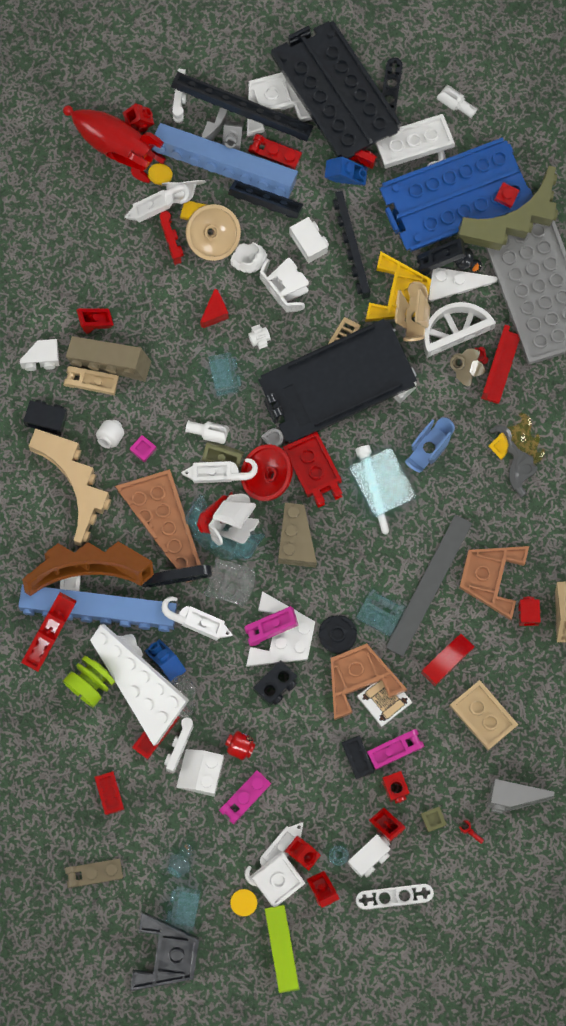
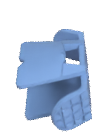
[405,417,455,473]

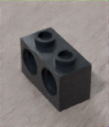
[253,660,298,707]

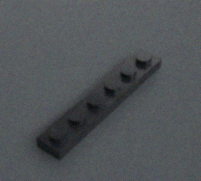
[332,191,370,299]

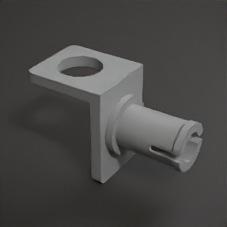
[222,120,244,151]

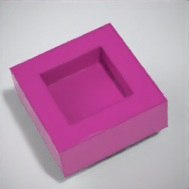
[130,435,157,463]

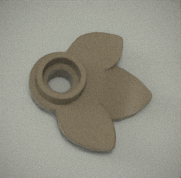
[450,348,486,386]

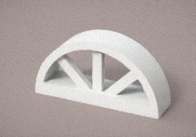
[423,302,496,358]

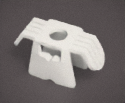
[260,258,309,312]
[208,494,259,546]

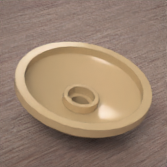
[186,204,241,261]

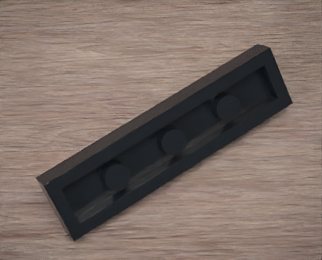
[228,180,304,219]

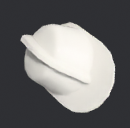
[162,180,206,203]

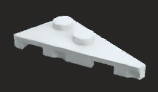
[428,268,497,302]

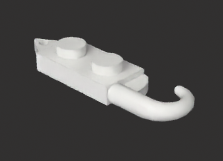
[125,184,190,222]
[162,597,232,641]
[245,823,303,886]

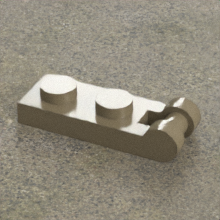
[65,859,123,888]

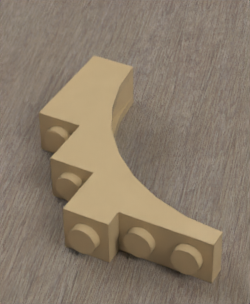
[29,429,111,547]

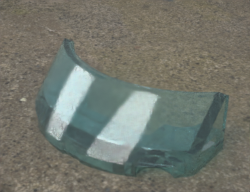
[185,495,265,560]

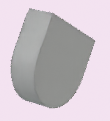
[261,428,284,447]

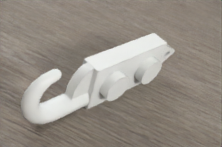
[181,458,258,483]

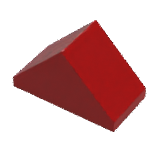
[200,289,229,328]
[369,808,405,843]

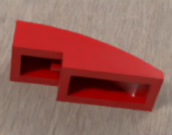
[421,634,475,687]

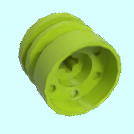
[62,656,115,708]

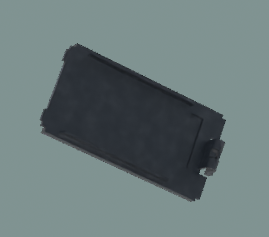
[271,21,401,159]
[258,319,417,443]

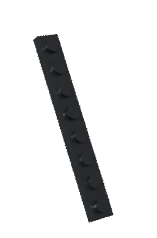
[171,72,314,142]

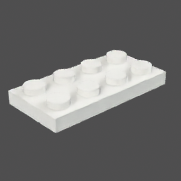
[375,114,455,169]

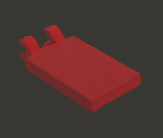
[283,432,342,508]

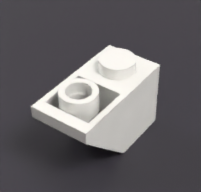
[20,339,59,371]

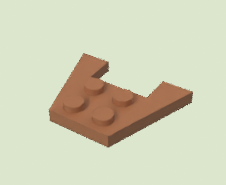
[459,546,529,620]
[331,643,407,720]

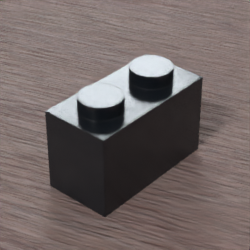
[23,400,68,435]

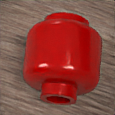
[225,731,255,760]

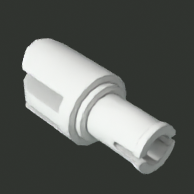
[437,85,478,118]
[185,420,229,444]

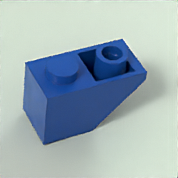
[325,157,367,186]
[145,639,186,682]

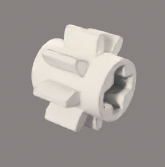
[248,324,271,349]

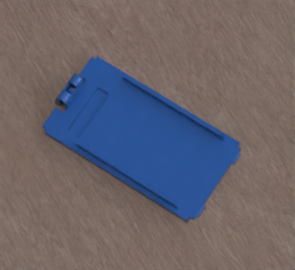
[379,137,533,252]

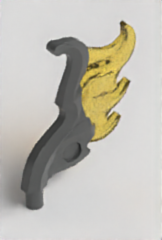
[489,413,545,498]

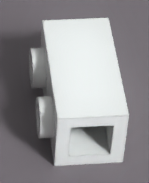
[347,834,391,878]

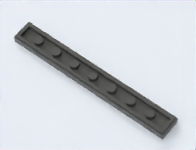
[385,515,472,657]

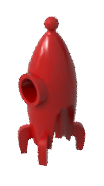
[63,105,166,184]

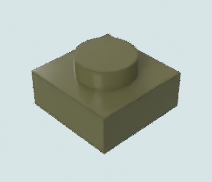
[420,807,447,833]

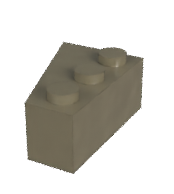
[278,503,317,568]

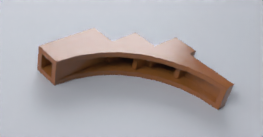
[22,541,154,596]

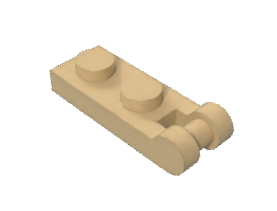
[63,366,119,396]

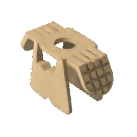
[395,281,431,341]

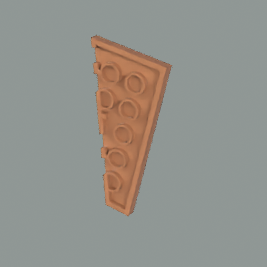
[115,469,201,583]

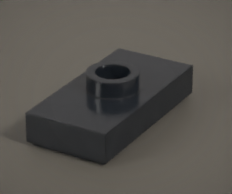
[341,735,374,780]

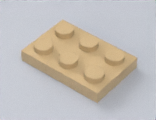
[450,680,518,751]

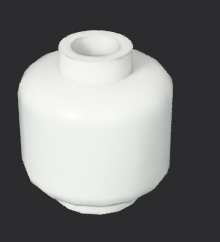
[96,420,124,448]

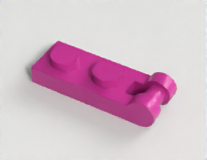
[244,606,299,646]
[367,729,425,770]
[219,771,271,824]

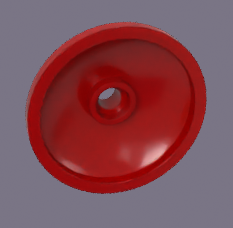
[241,444,293,501]

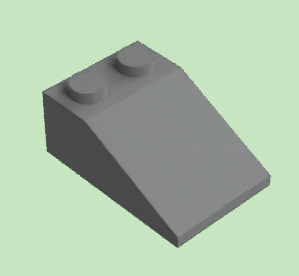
[487,779,555,814]

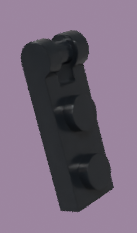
[416,238,466,275]

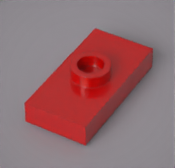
[94,771,124,816]

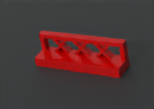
[481,325,520,404]

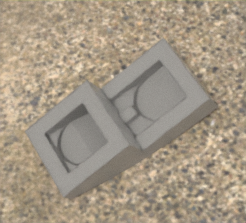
[202,108,228,140]

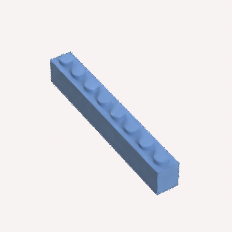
[151,123,298,198]
[19,584,177,632]

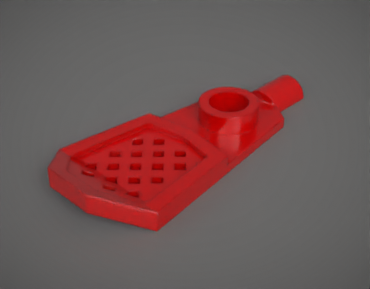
[197,492,233,534]

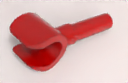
[459,820,484,844]

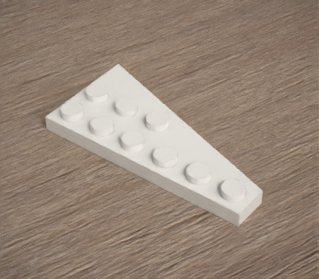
[90,624,189,746]

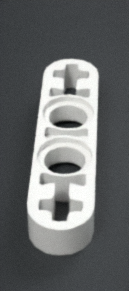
[356,884,434,910]

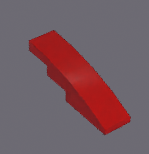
[21,592,77,672]

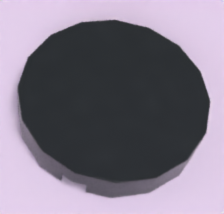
[318,615,357,654]

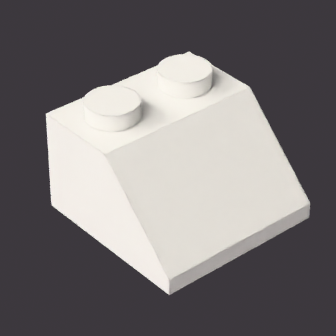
[176,749,224,797]

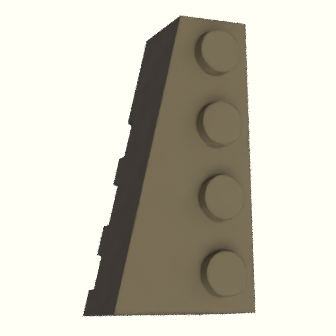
[66,336,152,382]

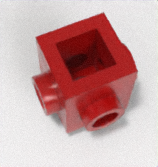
[123,103,154,133]

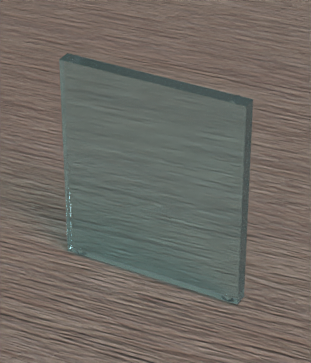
[348,448,417,518]

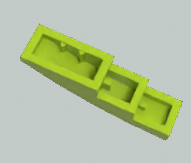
[265,905,299,993]

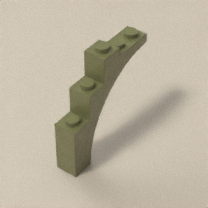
[457,166,558,251]

